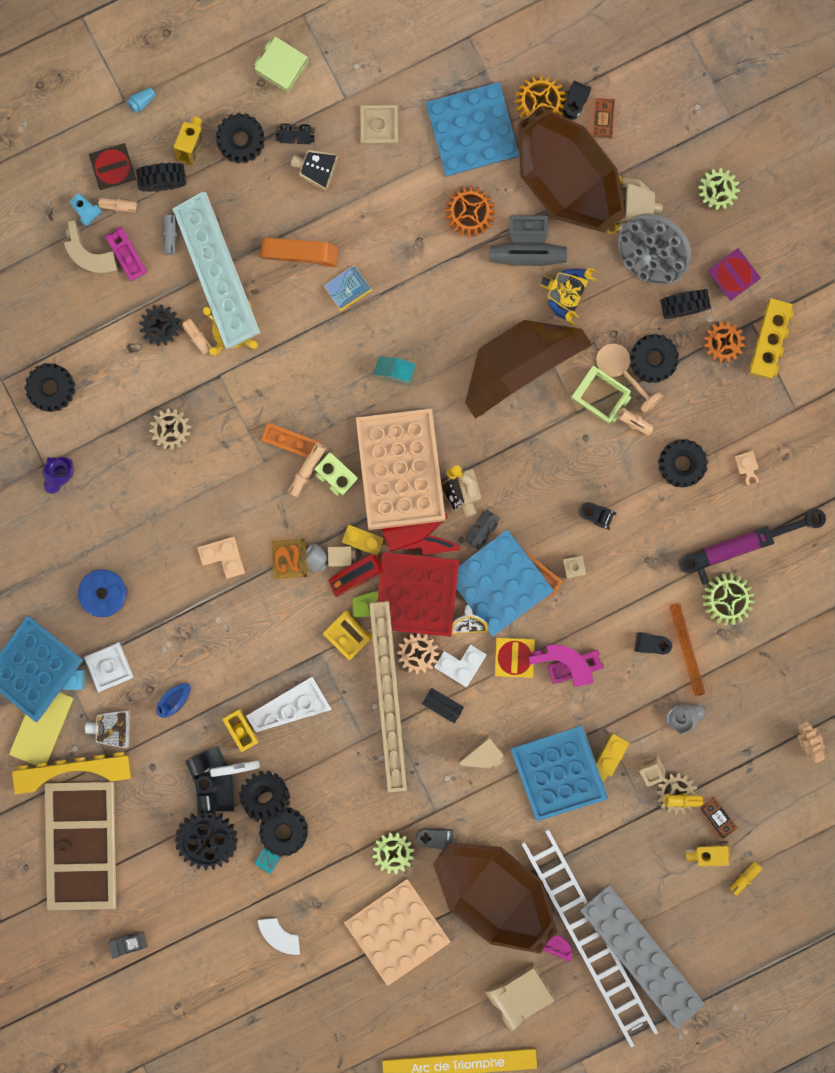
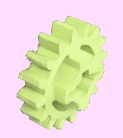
[697,168,740,211]
[373,832,414,874]

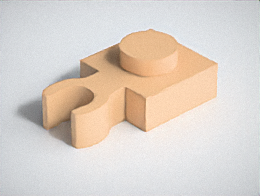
[734,451,759,486]

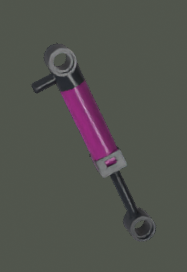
[678,509,826,585]

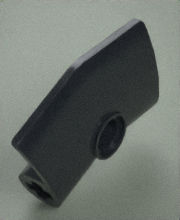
[184,746,234,814]

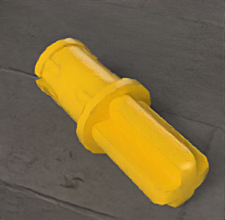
[664,793,703,808]
[728,862,763,896]

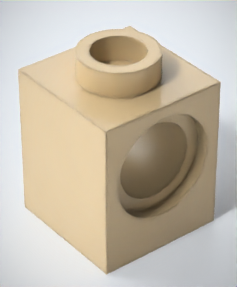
[328,547,356,567]
[562,556,586,578]
[639,754,666,787]

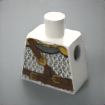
[85,710,130,748]

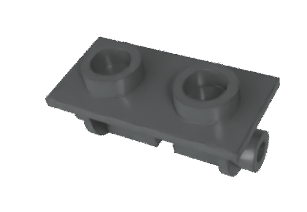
[465,509,500,549]

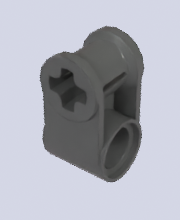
[416,828,454,850]

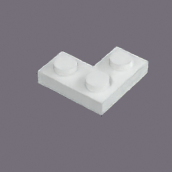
[434,645,487,687]

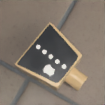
[291,150,339,192]

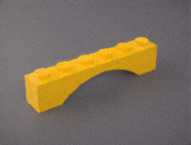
[12,752,132,794]

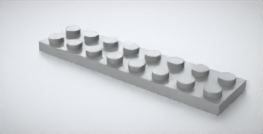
[579,885,705,1030]

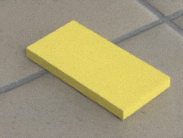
[9,692,74,766]

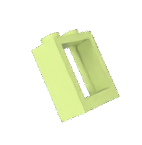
[570,366,631,424]

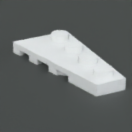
[246,676,332,732]

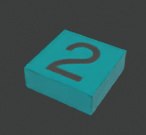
[255,848,281,874]

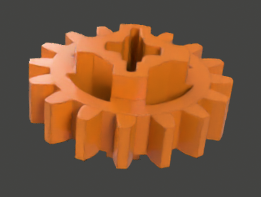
[703,321,745,363]

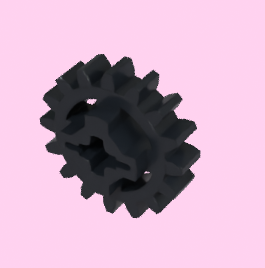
[139,304,181,347]

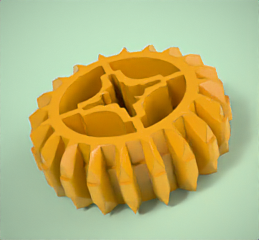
[515,75,567,118]

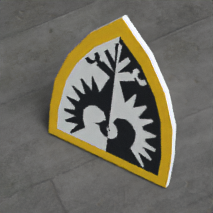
[452,605,488,634]

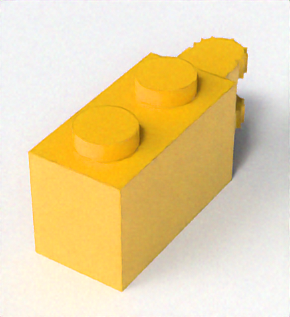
[595,732,630,782]

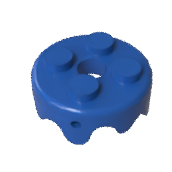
[78,569,128,617]

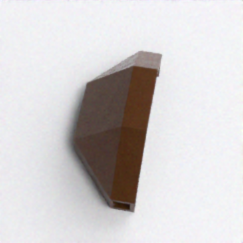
[518,106,625,233]
[465,320,592,419]
[433,843,558,954]

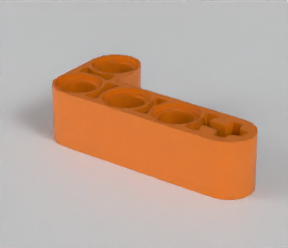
[260,238,339,267]

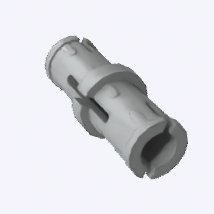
[162,215,177,255]

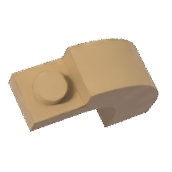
[64,221,119,275]

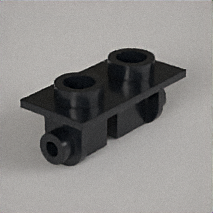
[276,123,315,145]
[422,688,464,724]

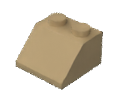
[459,736,504,768]

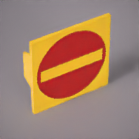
[495,638,535,678]

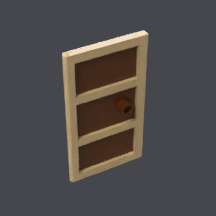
[45,781,117,910]

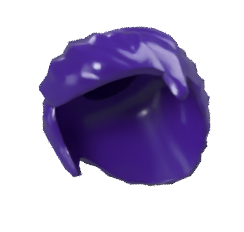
[42,457,74,494]

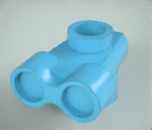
[69,193,102,227]

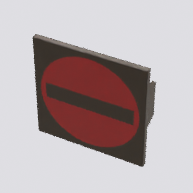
[89,143,136,191]

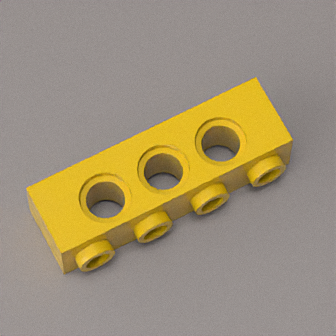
[748,298,794,380]

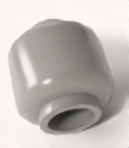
[300,544,328,572]

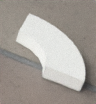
[210,760,260,777]
[258,917,300,955]

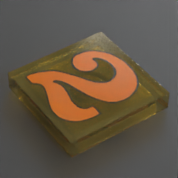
[271,539,307,579]

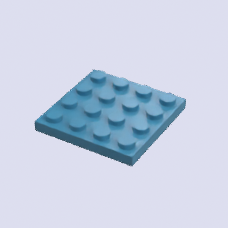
[426,82,519,177]
[456,529,554,636]
[0,615,83,722]
[511,725,608,821]

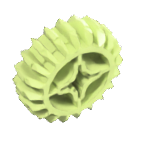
[702,573,755,625]

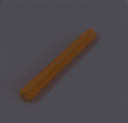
[670,603,705,696]

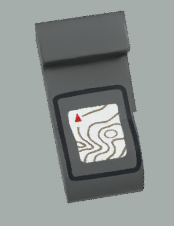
[108,932,148,959]

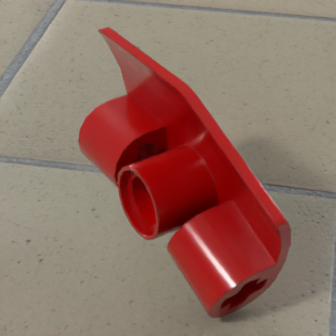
[382,513,448,552]

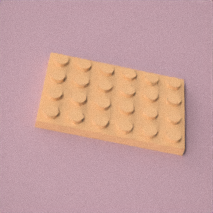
[356,409,446,530]

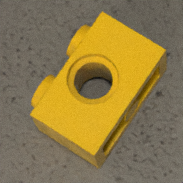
[222,708,260,753]

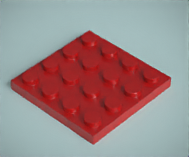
[378,552,459,637]

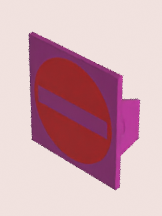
[708,248,761,301]

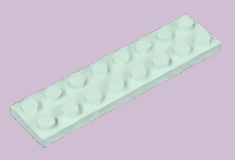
[173,192,260,349]

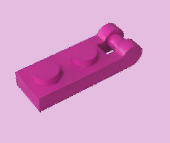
[105,226,148,282]
[547,650,604,684]

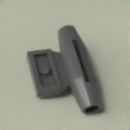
[490,216,567,266]

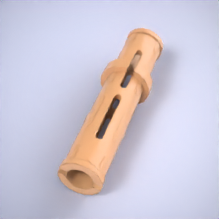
[288,442,326,497]

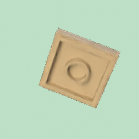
[360,105,399,144]

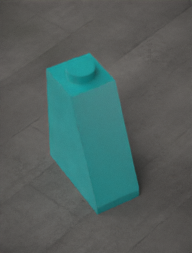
[373,356,416,386]

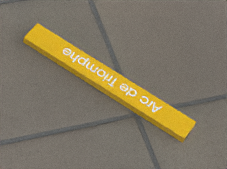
[382,1048,537,1073]

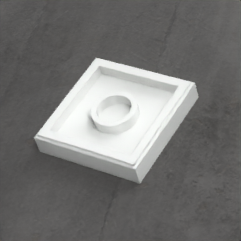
[84,642,134,692]

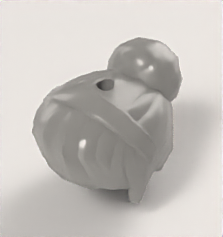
[665,704,706,735]

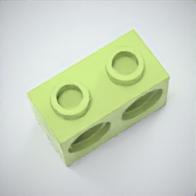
[315,453,358,496]

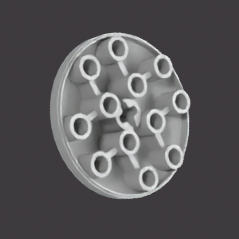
[618,213,691,285]

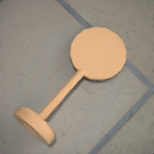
[596,343,664,414]

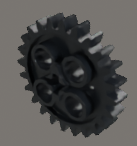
[175,809,238,871]

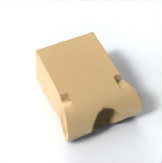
[484,963,555,1032]

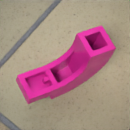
[528,644,594,687]

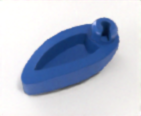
[156,683,191,718]

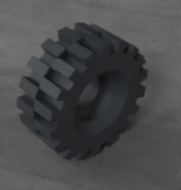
[216,113,265,164]
[136,162,186,192]
[660,289,711,319]
[630,334,679,383]
[25,363,75,412]
[658,439,708,488]
[239,771,290,823]
[259,807,308,857]

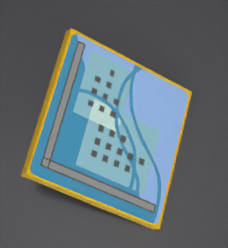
[322,265,372,311]

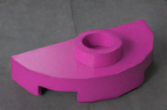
[543,935,572,962]

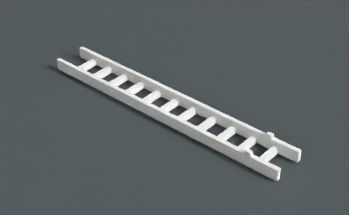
[521,829,658,1048]

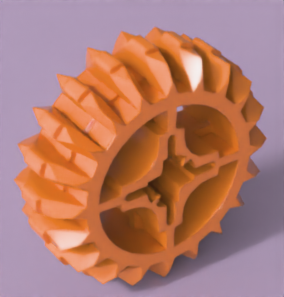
[444,185,496,238]

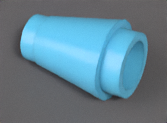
[127,87,156,113]

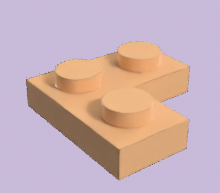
[197,537,245,579]

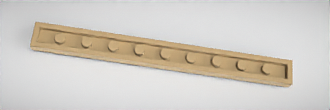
[370,600,407,793]

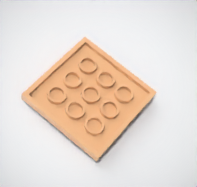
[344,878,451,986]

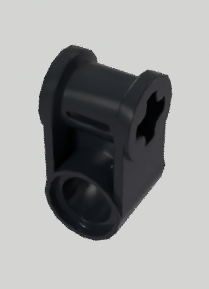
[563,80,592,120]
[578,502,617,531]
[634,632,672,655]

